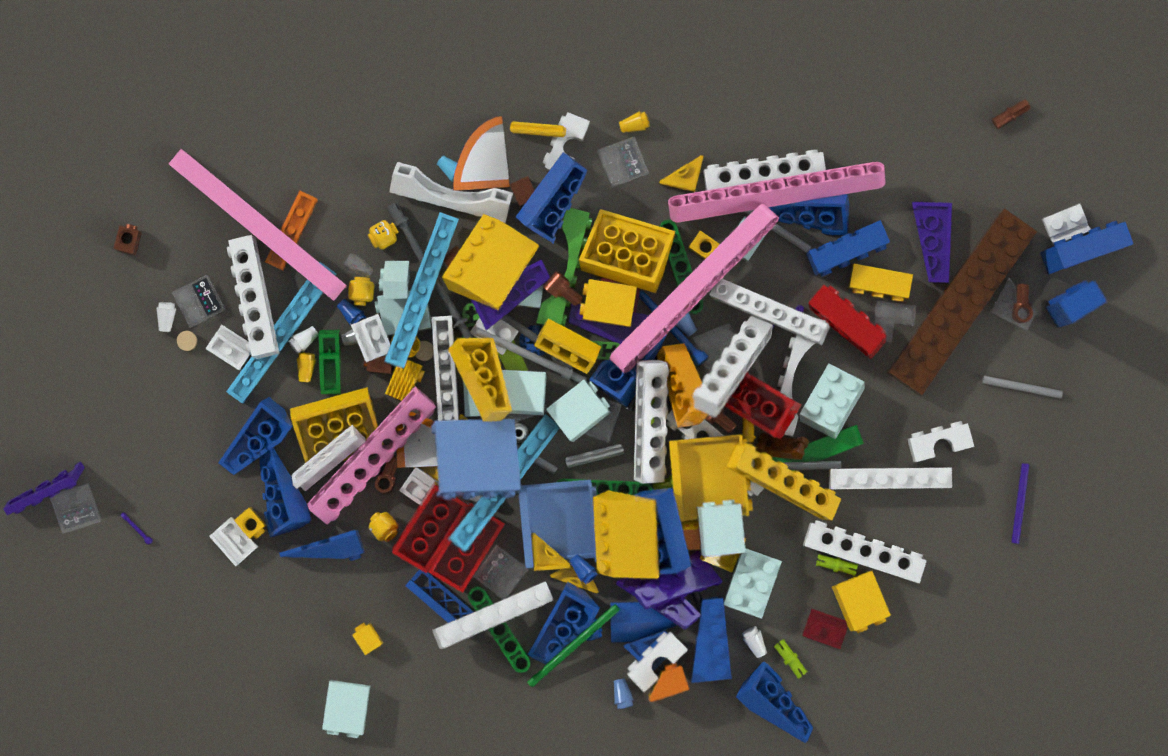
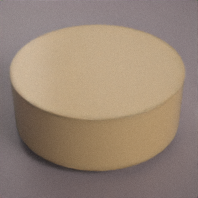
[177,331,198,351]
[415,341,434,361]

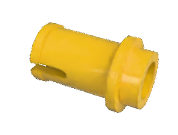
[742,418,756,443]

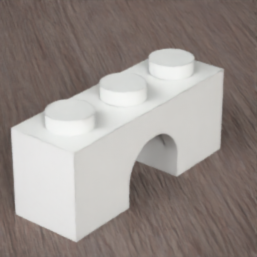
[543,112,590,171]
[907,421,974,462]
[627,632,688,692]

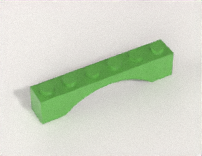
[536,208,593,327]

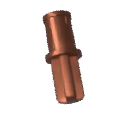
[992,100,1031,129]

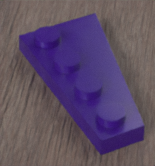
[912,202,952,283]
[471,260,550,331]
[569,304,649,344]
[3,461,85,515]
[633,551,722,610]
[616,574,701,630]

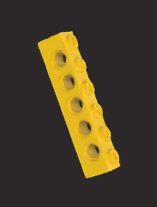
[727,444,841,521]

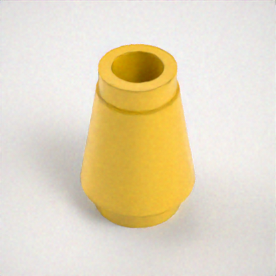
[619,111,650,133]
[297,352,317,382]

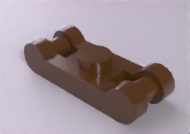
[755,433,809,460]

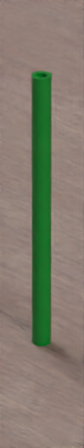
[527,604,620,687]

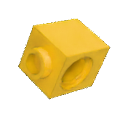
[688,231,720,260]
[234,507,267,539]
[352,623,383,655]

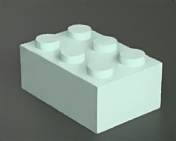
[800,364,864,439]
[723,548,782,618]

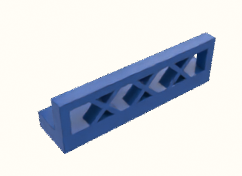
[405,569,474,623]

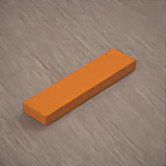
[265,191,318,271]

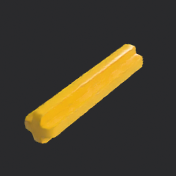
[510,122,566,137]

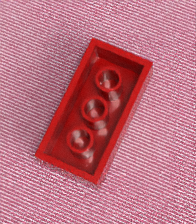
[808,285,886,360]
[724,372,801,439]
[392,481,469,573]
[428,503,505,593]

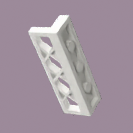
[292,425,366,491]

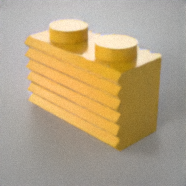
[385,360,425,401]

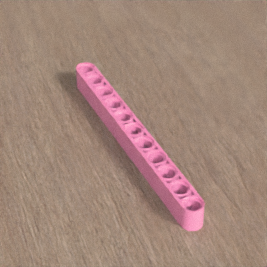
[169,149,347,301]
[668,162,886,222]
[610,204,779,373]

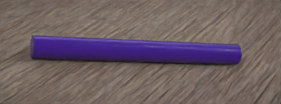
[1011,463,1030,544]

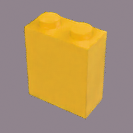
[579,279,637,328]
[831,571,891,633]

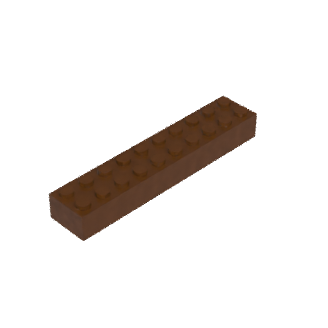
[887,208,1037,396]

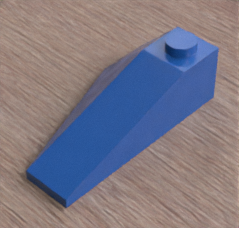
[768,194,849,235]
[589,335,667,407]
[218,397,293,475]
[259,448,312,537]
[279,530,365,561]
[528,582,600,664]
[610,600,690,642]
[736,661,813,743]

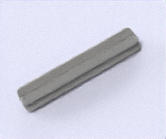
[565,444,624,468]

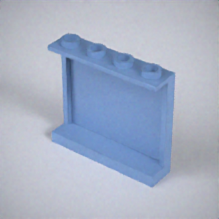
[431,419,521,500]
[519,480,596,568]

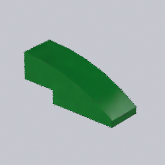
[319,329,341,394]

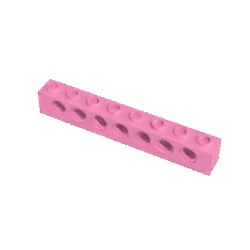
[307,386,436,525]

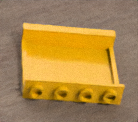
[669,434,753,522]

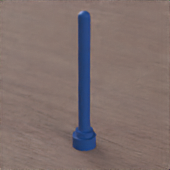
[639,291,709,367]

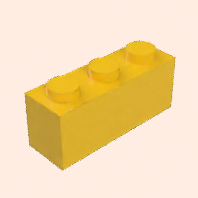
[848,264,913,302]
[534,318,601,374]

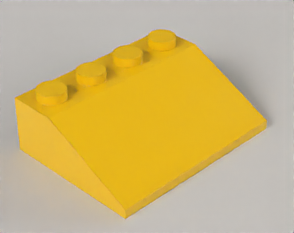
[579,209,675,293]
[442,214,539,310]
[290,387,384,463]
[593,490,659,578]

